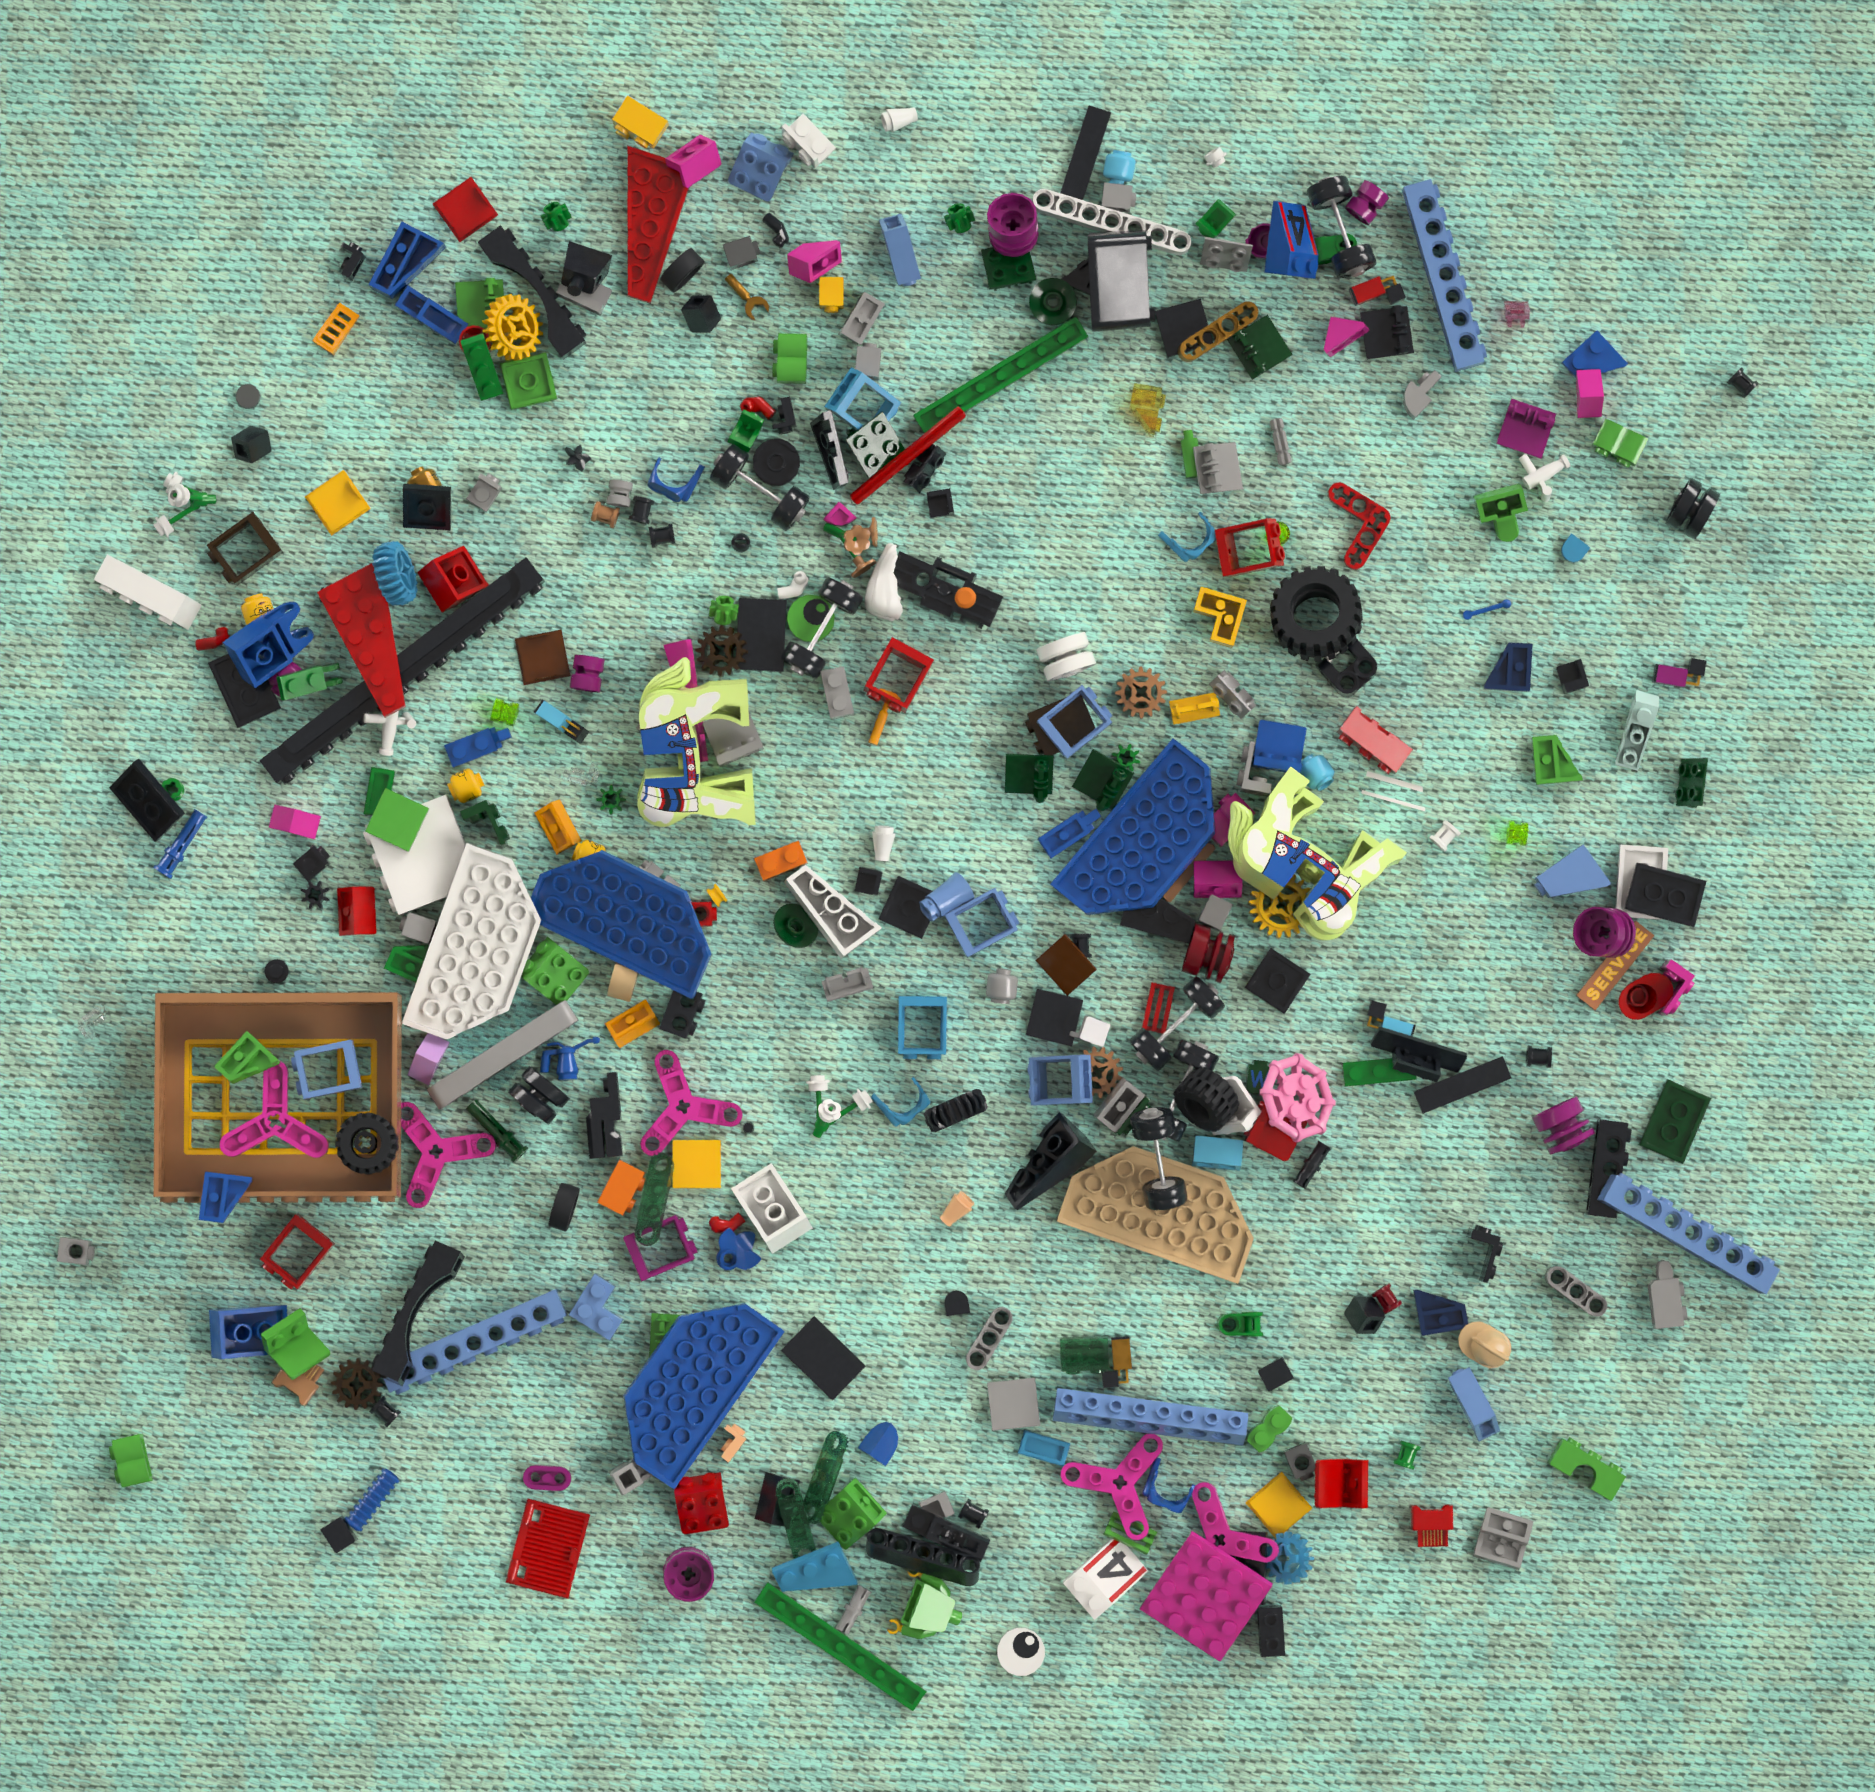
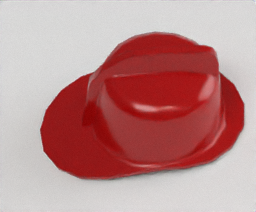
[1619,973,1674,1020]

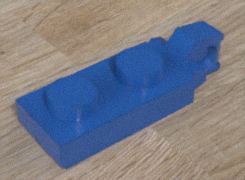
[444,727,512,768]
[1038,809,1101,859]

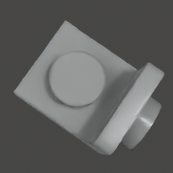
[466,473,502,512]

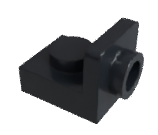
[340,242,366,282]
[772,396,797,435]
[293,845,331,881]

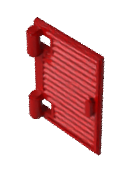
[506,1498,590,1599]

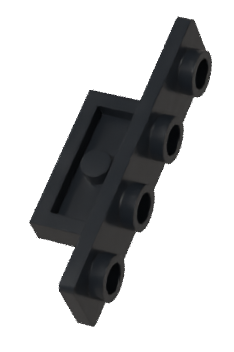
[1371,1027,1467,1082]

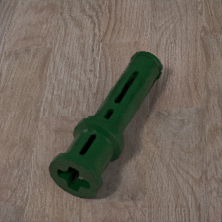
[466,1099,529,1163]

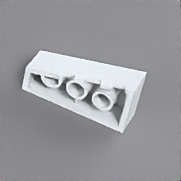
[94,554,202,630]
[784,865,882,959]

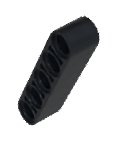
[866,1528,980,1586]

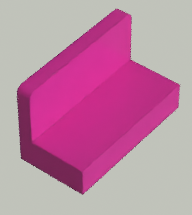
[665,134,722,188]
[1193,860,1242,898]

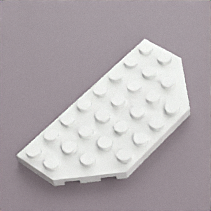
[402,843,541,1039]

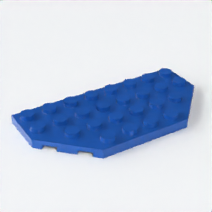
[1050,738,1215,915]
[531,850,712,999]
[623,1303,785,1489]

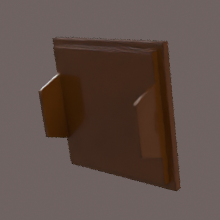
[515,629,571,685]
[1035,934,1097,996]

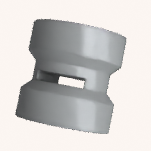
[606,480,633,507]

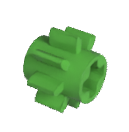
[709,596,739,625]

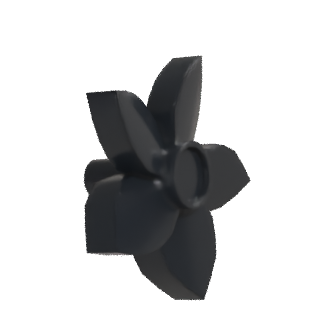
[565,445,591,472]

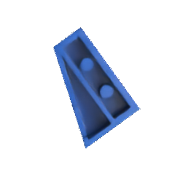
[368,222,446,300]

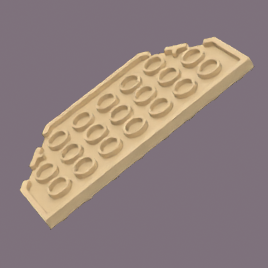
[1057,1146,1254,1284]

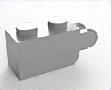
[1648,1260,1687,1329]

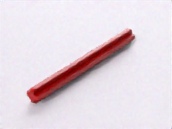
[850,407,966,505]

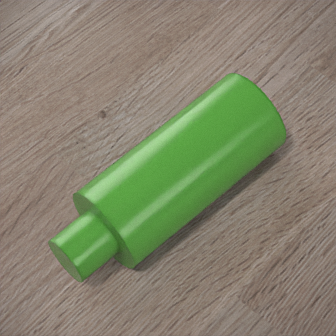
[1181,430,1199,479]

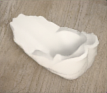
[864,543,903,621]

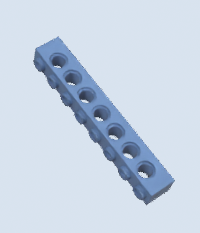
[1402,179,1487,372]
[1597,1173,1780,1295]
[383,1289,568,1395]
[1053,1388,1248,1446]

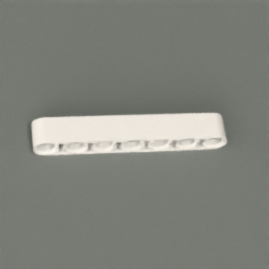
[1033,189,1191,255]

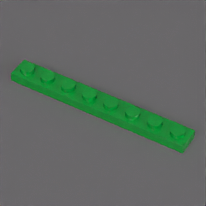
[913,317,1089,434]
[754,1582,927,1711]

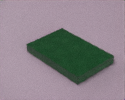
[1638,1079,1711,1164]

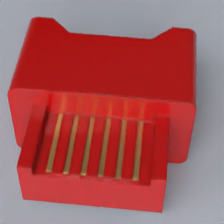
[1411,1504,1453,1547]

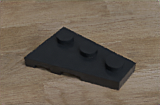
[810,410,849,490]
[1120,898,1196,944]

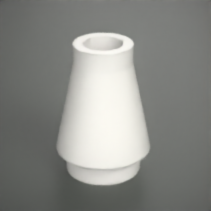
[881,107,918,132]
[872,826,896,861]

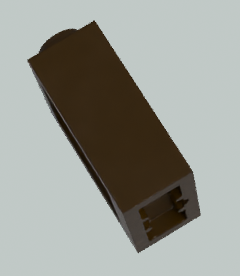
[207,512,283,586]

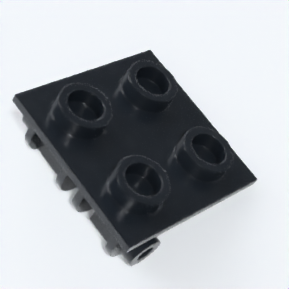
[1360,305,1414,360]

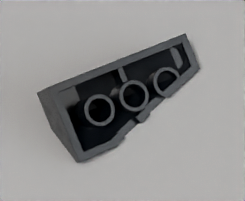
[1005,1112,1097,1210]

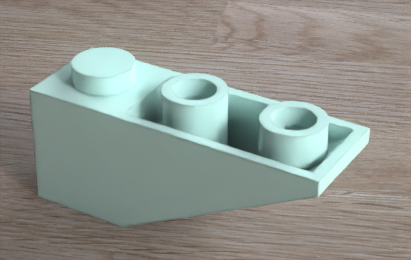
[1615,690,1659,771]

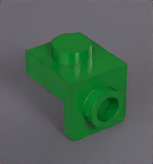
[1195,199,1236,238]
[727,410,764,453]

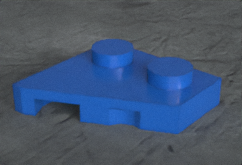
[199,1172,253,1223]

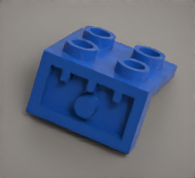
[1252,720,1307,773]

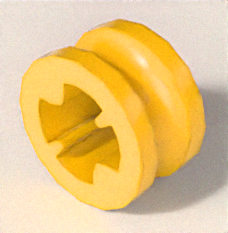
[706,883,728,907]

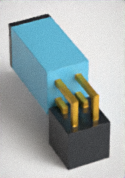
[534,699,589,744]
[1367,1000,1416,1036]

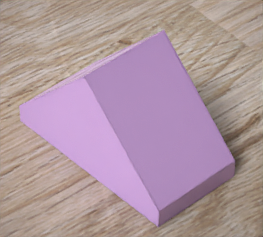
[407,1033,450,1085]

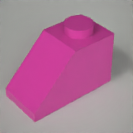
[787,240,842,283]

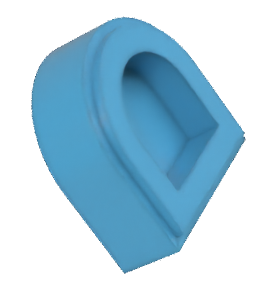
[1561,533,1590,563]

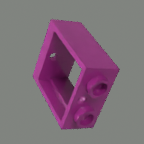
[623,1215,698,1282]

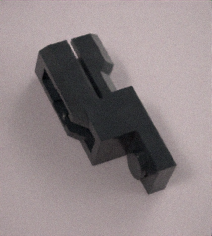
[586,1072,623,1159]
[902,1504,990,1562]

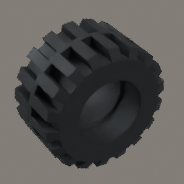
[1173,1068,1239,1132]
[335,1113,399,1175]

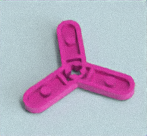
[220,1061,329,1158]

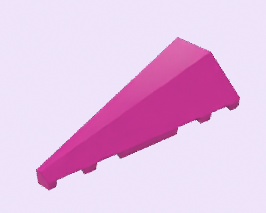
[663,639,708,762]

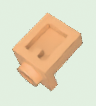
[721,1423,747,1462]

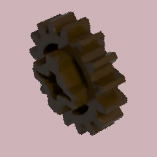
[695,625,748,677]
[331,1358,384,1410]

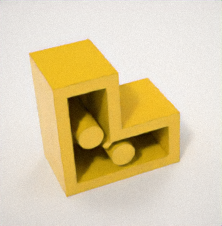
[612,95,669,149]
[1193,587,1247,648]

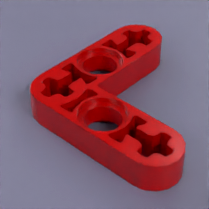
[1328,482,1391,570]

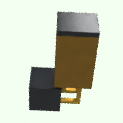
[1102,1336,1132,1388]

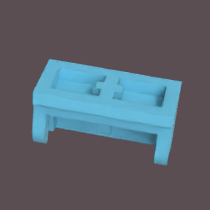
[1192,1136,1243,1171]

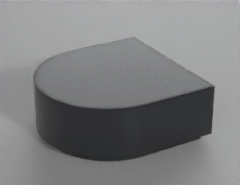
[944,1290,970,1316]

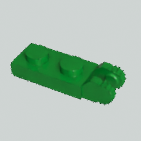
[276,663,343,701]

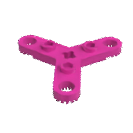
[640,1050,743,1156]
[401,1102,496,1208]
[1061,1434,1163,1541]
[1192,1482,1279,1562]

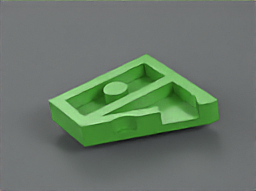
[214,1031,280,1084]

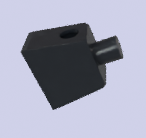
[561,241,612,296]

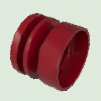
[1181,924,1235,983]

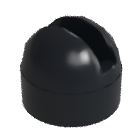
[731,533,751,553]

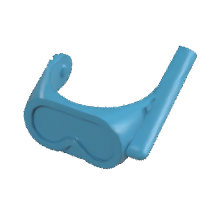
[1158,512,1216,562]
[871,1077,931,1127]

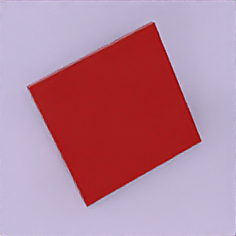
[433,177,498,242]

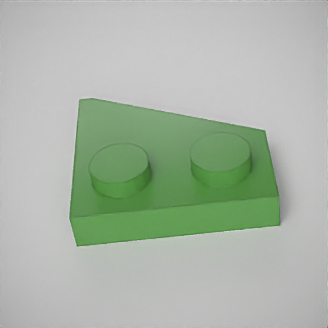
[1532,735,1583,785]

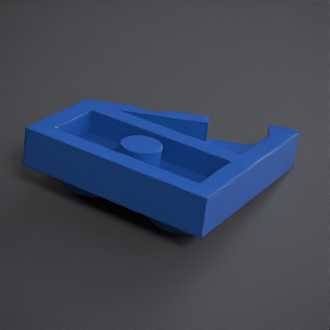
[1562,330,1628,379]

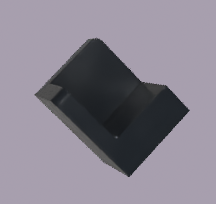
[681,295,721,333]
[231,426,272,463]
[927,488,954,519]
[1556,659,1589,694]
[854,867,883,896]
[1344,1296,1386,1334]
[1258,1356,1294,1392]
[320,1515,358,1553]

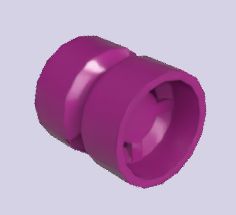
[1345,180,1389,225]
[570,654,605,693]

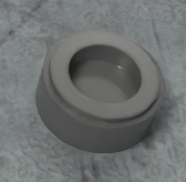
[236,384,261,409]

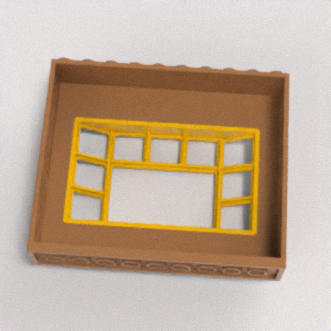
[153,992,402,1203]

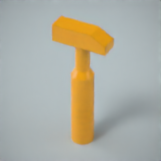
[868,688,901,746]

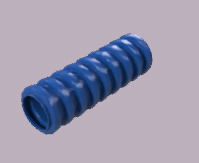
[345,1468,400,1532]

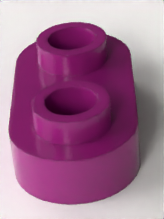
[523,1465,572,1491]

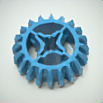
[372,541,418,606]

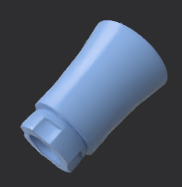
[919,872,974,922]

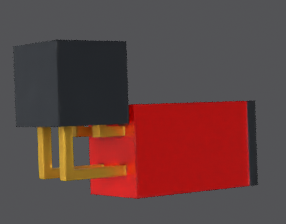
[1349,275,1406,306]

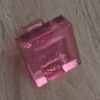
[1504,301,1530,328]

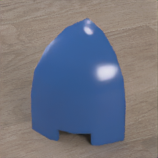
[858,1422,898,1466]

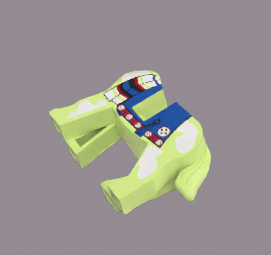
[637,657,756,827]
[1228,767,1407,941]

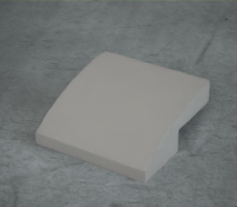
[1473,1507,1534,1570]

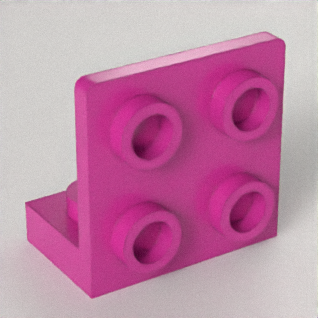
[1658,959,1695,1016]

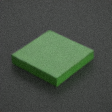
[500,352,557,410]
[365,788,429,852]

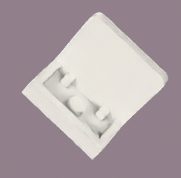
[1211,1076,1261,1135]

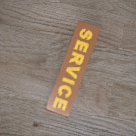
[1576,921,1655,1011]

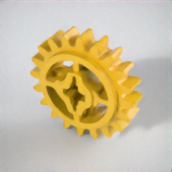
[482,294,543,361]
[1248,875,1310,939]

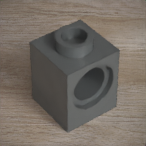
[723,236,761,270]
[1283,1442,1315,1481]

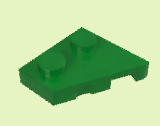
[384,945,429,983]

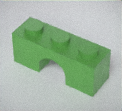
[1547,1437,1626,1501]

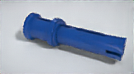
[153,809,207,879]

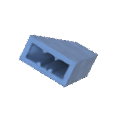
[879,213,921,286]
[1534,844,1611,898]
[1448,1367,1500,1442]

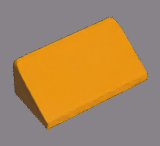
[534,799,582,855]
[605,999,660,1048]

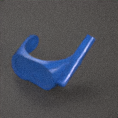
[647,457,705,502]
[1143,1457,1195,1513]

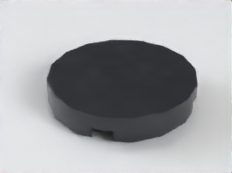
[753,439,800,486]

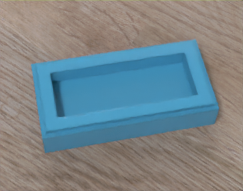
[1018,1430,1070,1466]

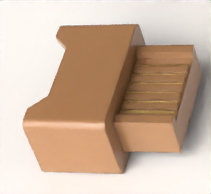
[271,1364,325,1407]

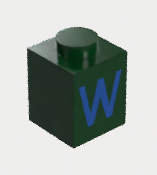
[1245,1060,1269,1094]

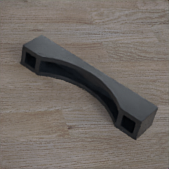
[478,225,586,360]
[372,1240,465,1386]

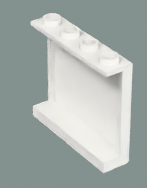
[363,795,466,916]

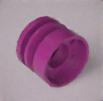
[987,193,1039,257]
[1573,907,1636,958]
[1532,1096,1595,1155]
[663,1546,714,1602]

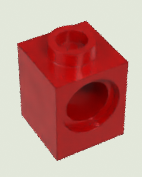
[691,902,717,927]

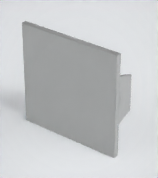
[987,1378,1040,1431]

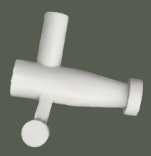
[1519,454,1571,502]
[364,711,416,756]

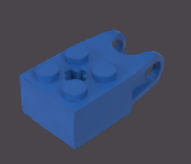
[222,602,314,688]

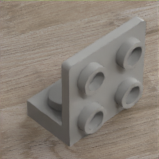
[703,713,764,767]
[1236,741,1272,797]

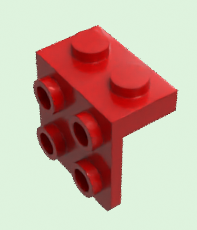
[1243,1100,1307,1161]
[1314,1458,1369,1509]
[674,1472,729,1534]

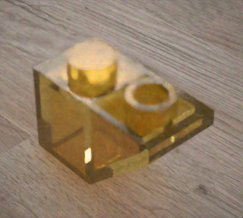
[1130,383,1166,437]

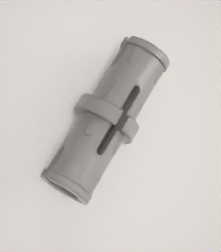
[835,1585,872,1635]

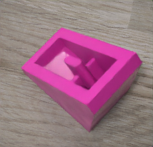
[1324,317,1370,358]
[1576,369,1604,418]
[269,805,321,839]

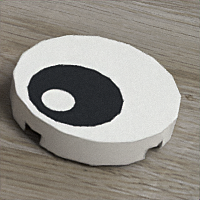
[997,1627,1045,1676]

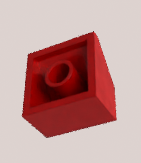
[417,546,489,613]

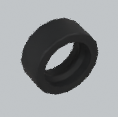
[660,248,705,293]
[548,1183,580,1231]

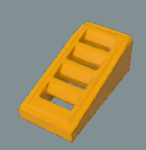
[312,302,360,356]

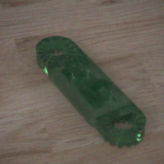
[634,1152,674,1246]
[800,1431,849,1524]
[776,1478,817,1559]

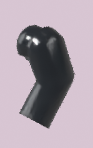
[762,213,789,248]

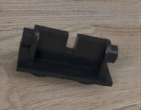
[903,444,946,493]

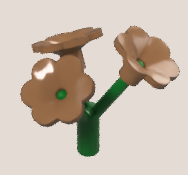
[823,517,878,578]

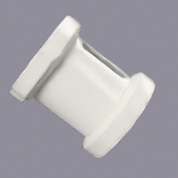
[1429,820,1461,852]

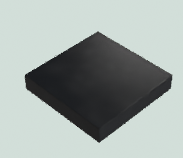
[1155,298,1213,358]
[403,484,451,531]
[879,876,933,939]
[1244,948,1311,1014]
[1026,989,1083,1047]

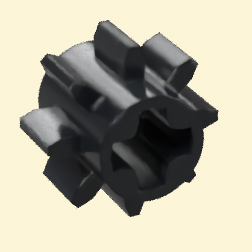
[301,881,330,909]

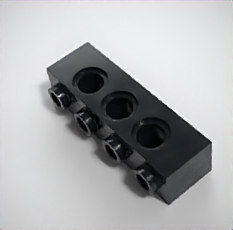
[1585,1119,1632,1219]

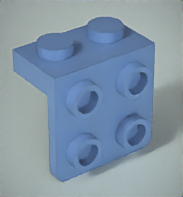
[728,132,794,201]

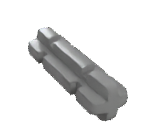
[1270,418,1291,465]

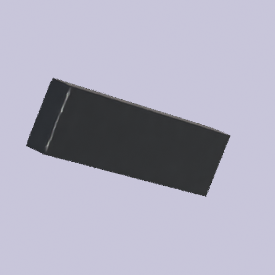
[1060,105,1111,200]
[1413,1056,1512,1114]

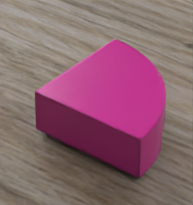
[823,502,857,526]

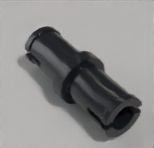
[1293,1141,1331,1189]

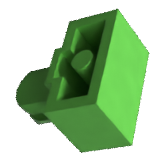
[1473,483,1528,542]

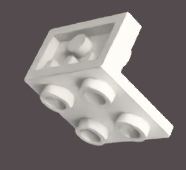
[782,114,836,168]

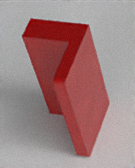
[337,887,377,936]

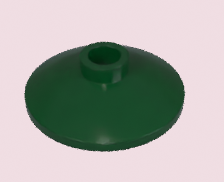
[1029,278,1077,325]
[773,904,818,948]

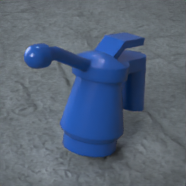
[540,1037,600,1081]

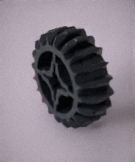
[924,1089,988,1132]

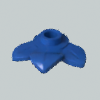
[716,1228,761,1270]

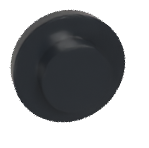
[264,959,289,983]

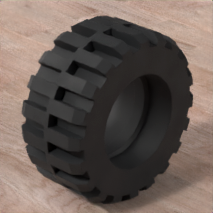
[1270,566,1363,662]

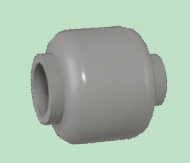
[986,968,1018,1004]

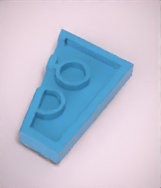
[772,1542,858,1592]

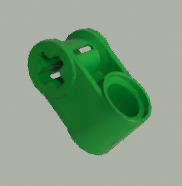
[1314,233,1357,265]
[1217,1312,1263,1337]

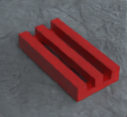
[1142,982,1175,1034]

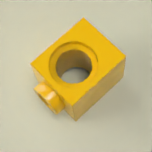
[819,277,844,313]

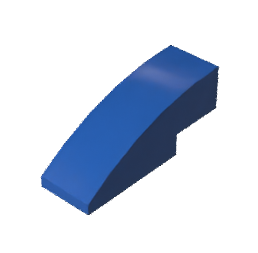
[394,285,468,344]

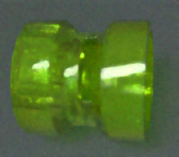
[490,698,520,727]

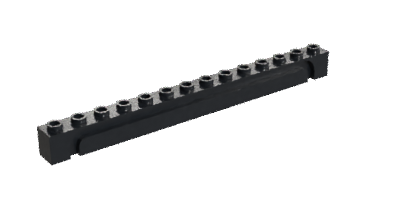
[259,557,545,785]

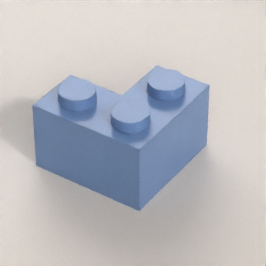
[569,1274,624,1340]

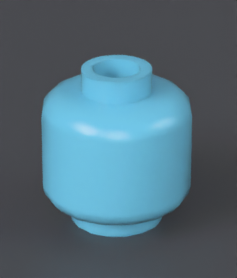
[1103,150,1136,185]
[1300,754,1335,791]

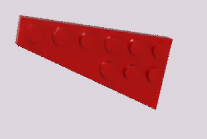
[627,145,690,304]
[317,563,406,718]

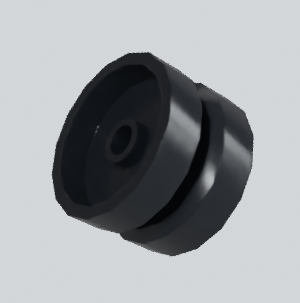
[1665,478,1720,540]
[508,1066,570,1125]

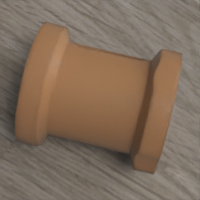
[591,501,620,529]

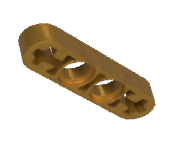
[1178,301,1258,362]

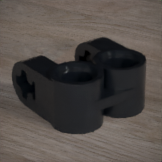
[1315,638,1377,697]

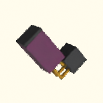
[1652,658,1707,688]

